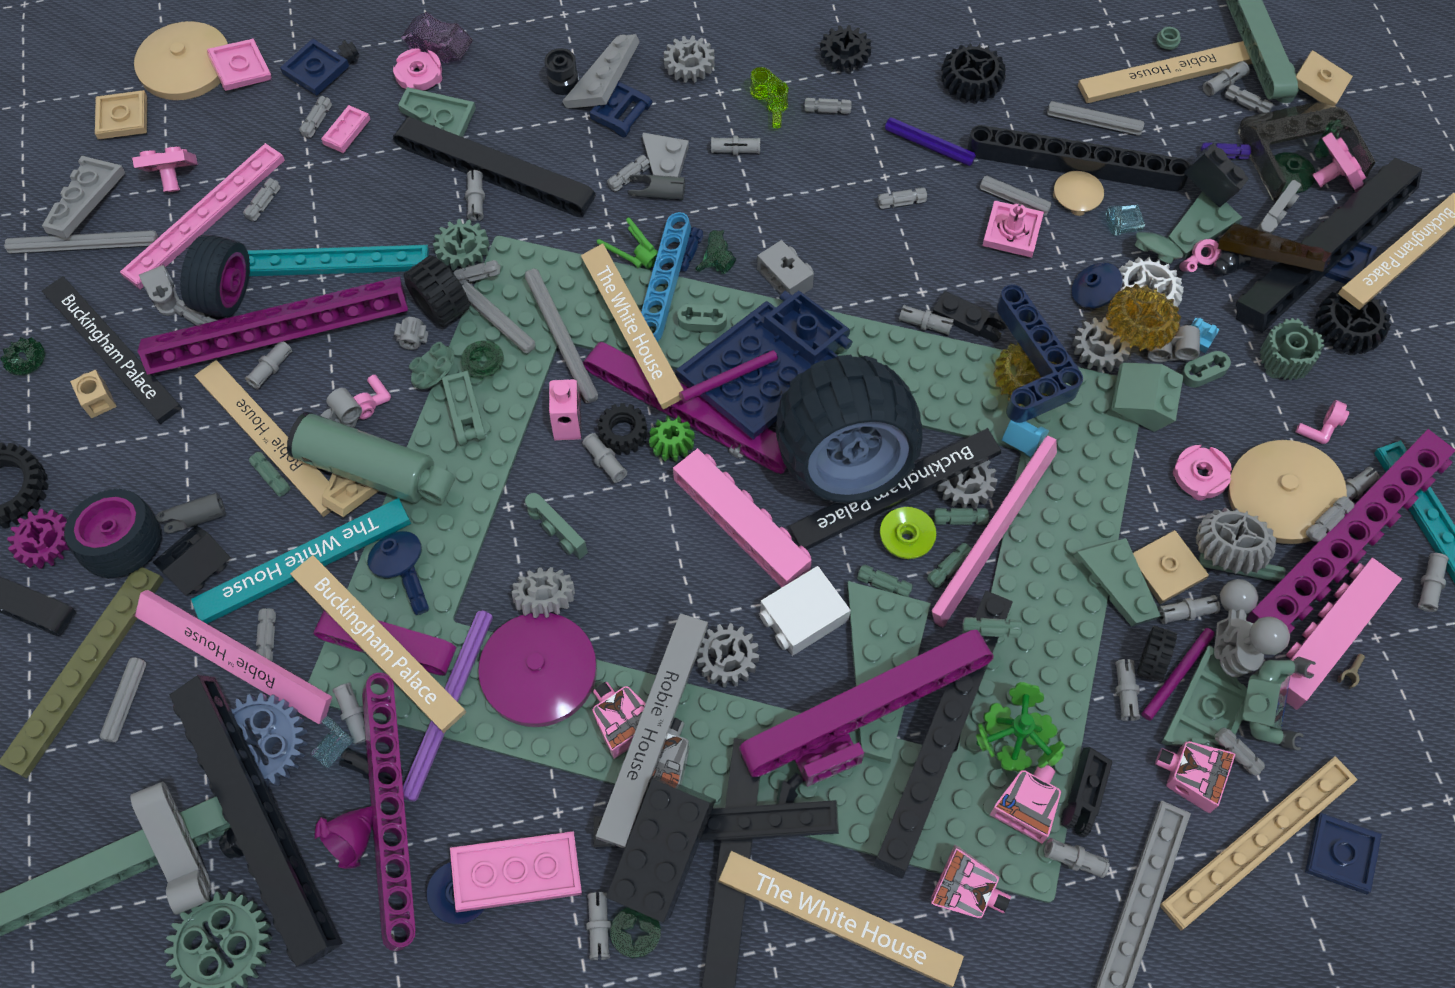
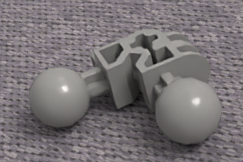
[1214,579,1290,678]

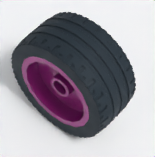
[180,235,250,317]
[64,489,162,578]

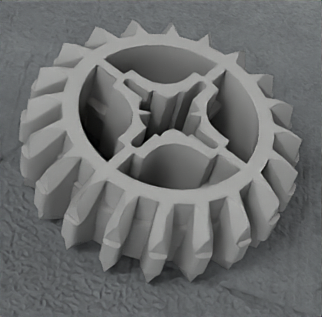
[1196,507,1277,575]

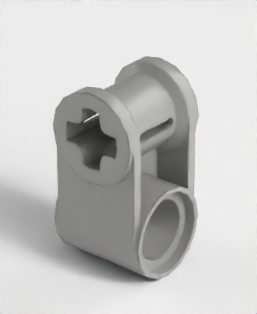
[139,265,179,316]

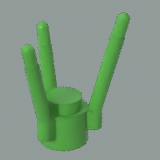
[596,217,658,269]

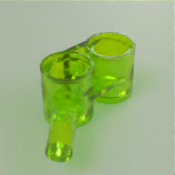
[750,67,789,129]

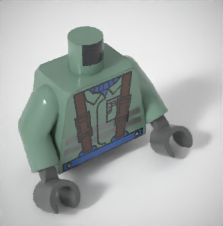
[1243,657,1316,750]

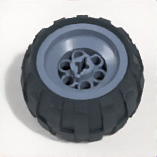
[776,355,923,504]

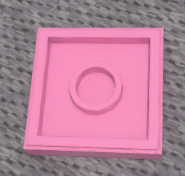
[207,39,271,91]

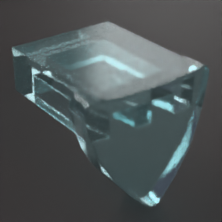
[1106,204,1145,236]
[310,715,354,768]

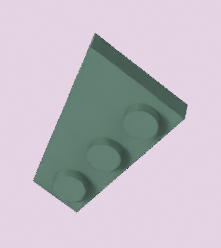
[398,87,476,137]
[1168,191,1242,259]
[1073,538,1161,627]

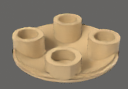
[1053,171,1104,216]

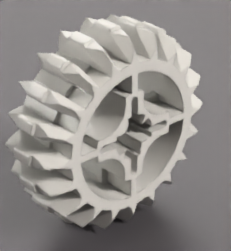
[1113,257,1184,323]

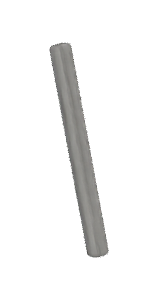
[4,230,158,253]
[525,268,598,403]

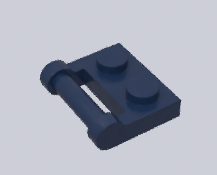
[590,81,653,137]

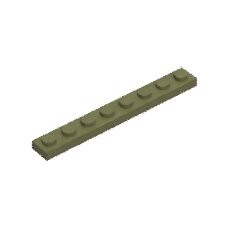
[0,567,164,779]

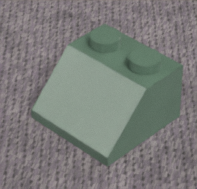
[1111,363,1183,432]

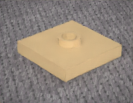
[1296,50,1353,109]
[95,90,147,139]
[1133,530,1209,604]

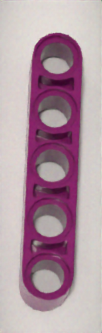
[313,610,457,676]

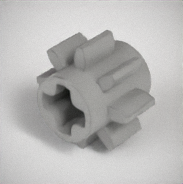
[394,317,428,350]

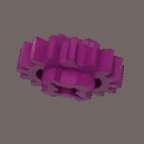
[7,509,69,569]

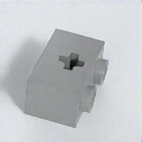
[757,240,814,295]

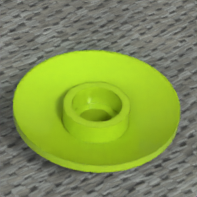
[880,507,936,559]

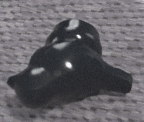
[1213,241,1251,276]

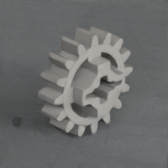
[664,35,715,82]
[1072,317,1133,372]
[937,460,997,509]
[512,567,575,618]
[697,623,759,687]

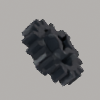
[820,25,872,72]

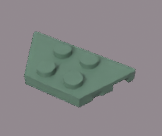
[1161,646,1247,749]

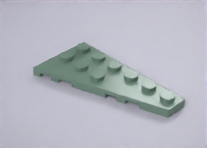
[847,581,931,764]

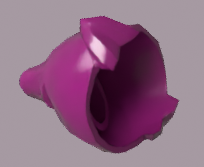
[315,806,373,869]

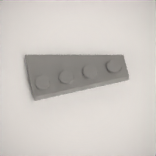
[562,34,640,109]
[42,156,125,238]

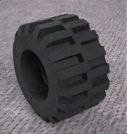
[403,255,470,327]

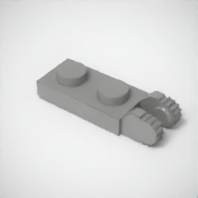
[1256,180,1302,234]

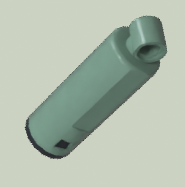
[287,412,455,504]

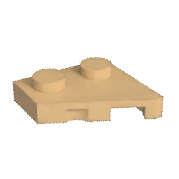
[322,473,379,517]

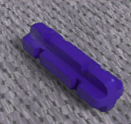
[1201,142,1251,159]

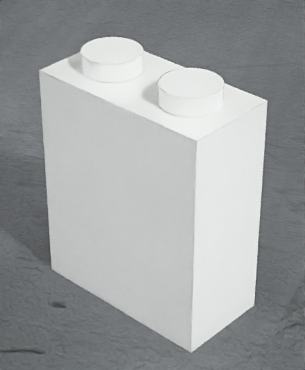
[759,566,851,656]

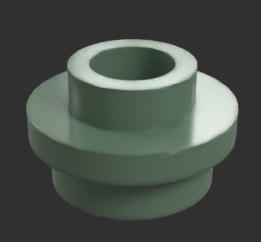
[1156,27,1181,50]

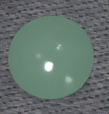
[1135,232,1183,264]
[409,342,454,389]

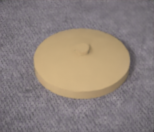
[134,21,228,100]
[1228,440,1347,544]

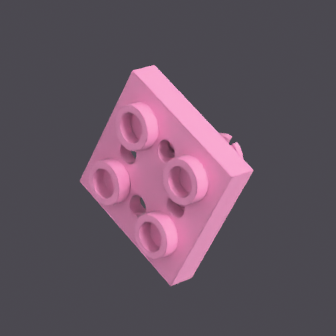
[1312,133,1366,193]
[132,147,198,192]
[982,201,1044,258]

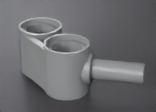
[1124,325,1200,363]
[321,388,362,428]

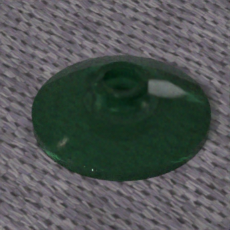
[1265,152,1316,193]

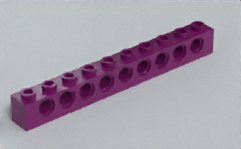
[138,276,408,375]
[1246,429,1455,633]

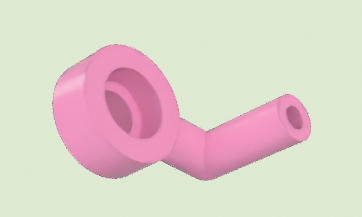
[1179,239,1221,272]
[353,375,391,419]
[1295,400,1349,444]

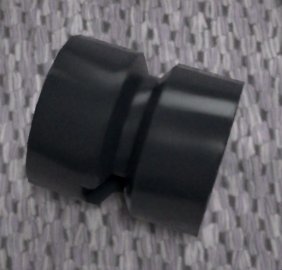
[545,48,579,95]

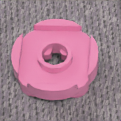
[393,48,442,91]
[1173,445,1232,501]

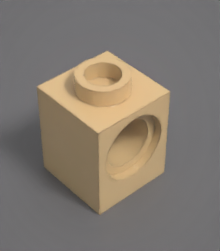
[70,370,117,418]

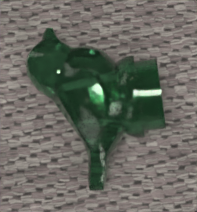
[695,230,736,274]

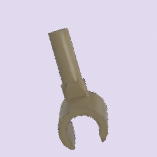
[1337,654,1365,689]

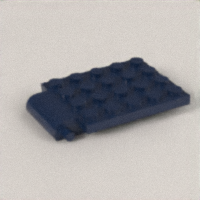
[676,290,853,440]

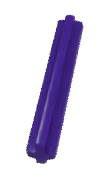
[885,117,976,166]

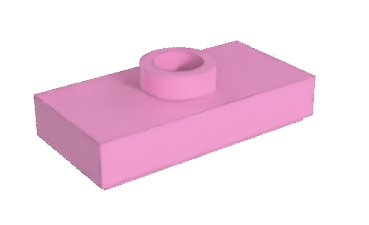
[321,105,370,153]

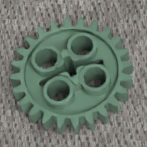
[164,892,272,988]

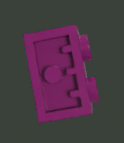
[795,733,864,787]

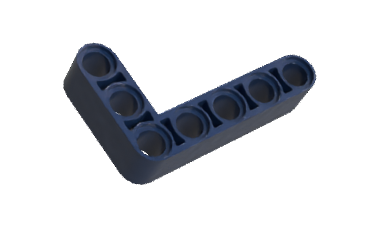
[997,284,1083,423]

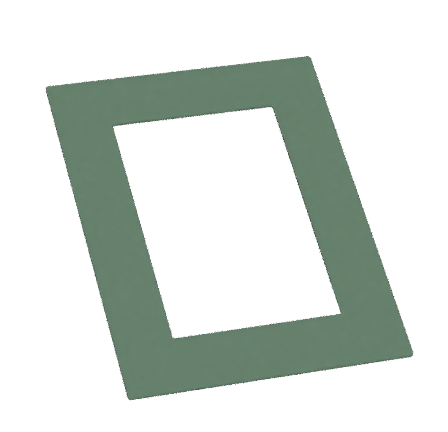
[308,236,1139,903]

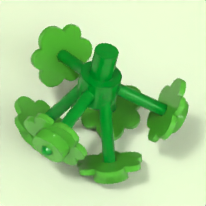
[976,682,1065,772]

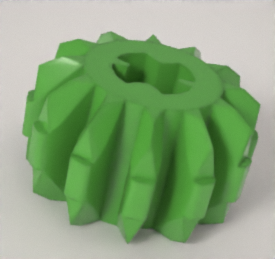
[649,415,695,462]

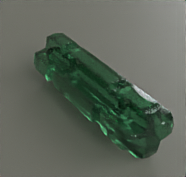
[1314,119,1343,158]

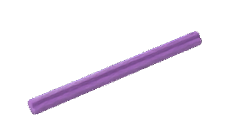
[403,610,493,801]

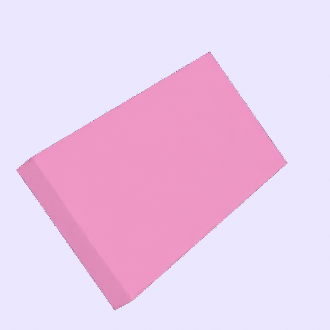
[450,831,582,913]

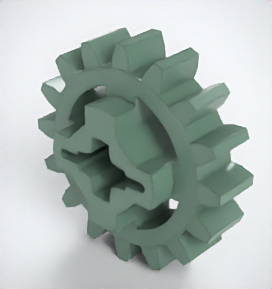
[433,219,490,271]

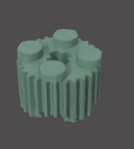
[1260,318,1324,380]

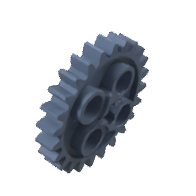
[230,693,307,787]

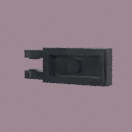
[932,291,1007,342]
[1061,747,1112,838]

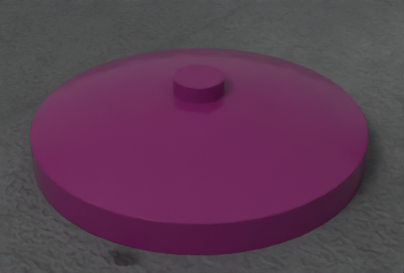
[479,613,597,727]

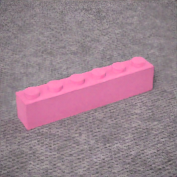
[673,448,811,588]
[1286,558,1402,710]

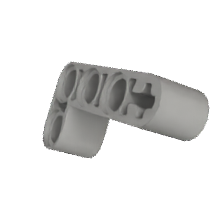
[130,781,211,915]

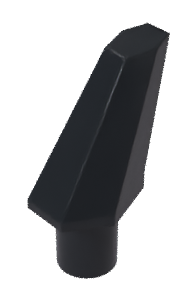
[776,772,804,804]

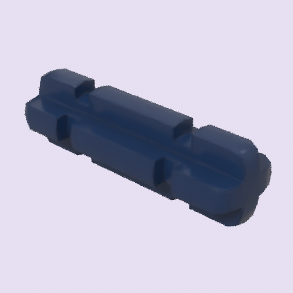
[680,227,703,272]
[401,566,429,615]

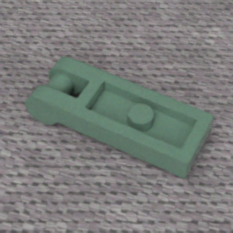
[442,371,486,445]
[525,493,588,560]

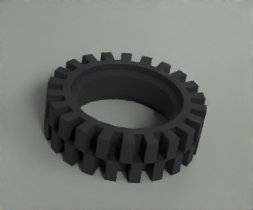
[0,442,49,529]

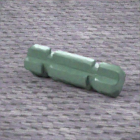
[249,452,290,496]
[934,508,989,525]
[927,543,972,588]
[857,565,913,597]
[962,617,1022,638]

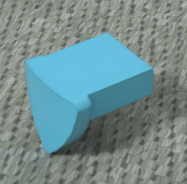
[1002,420,1049,457]

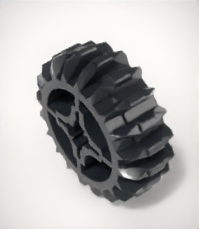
[941,43,1006,104]
[1315,288,1391,355]

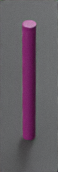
[679,350,778,402]
[1141,628,1215,721]

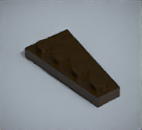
[1218,223,1332,272]

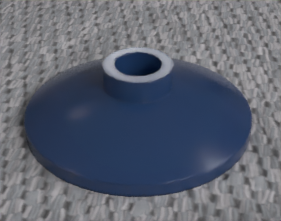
[1072,263,1123,309]
[367,531,422,578]
[427,862,485,925]

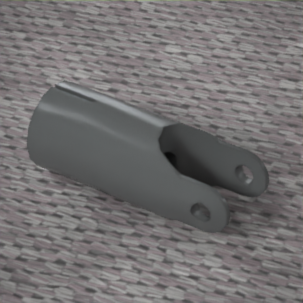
[628,174,685,200]
[156,492,226,534]

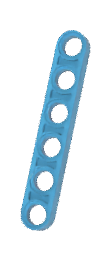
[641,212,691,342]

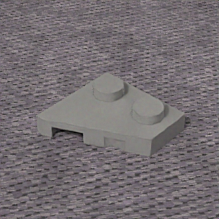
[642,133,689,177]

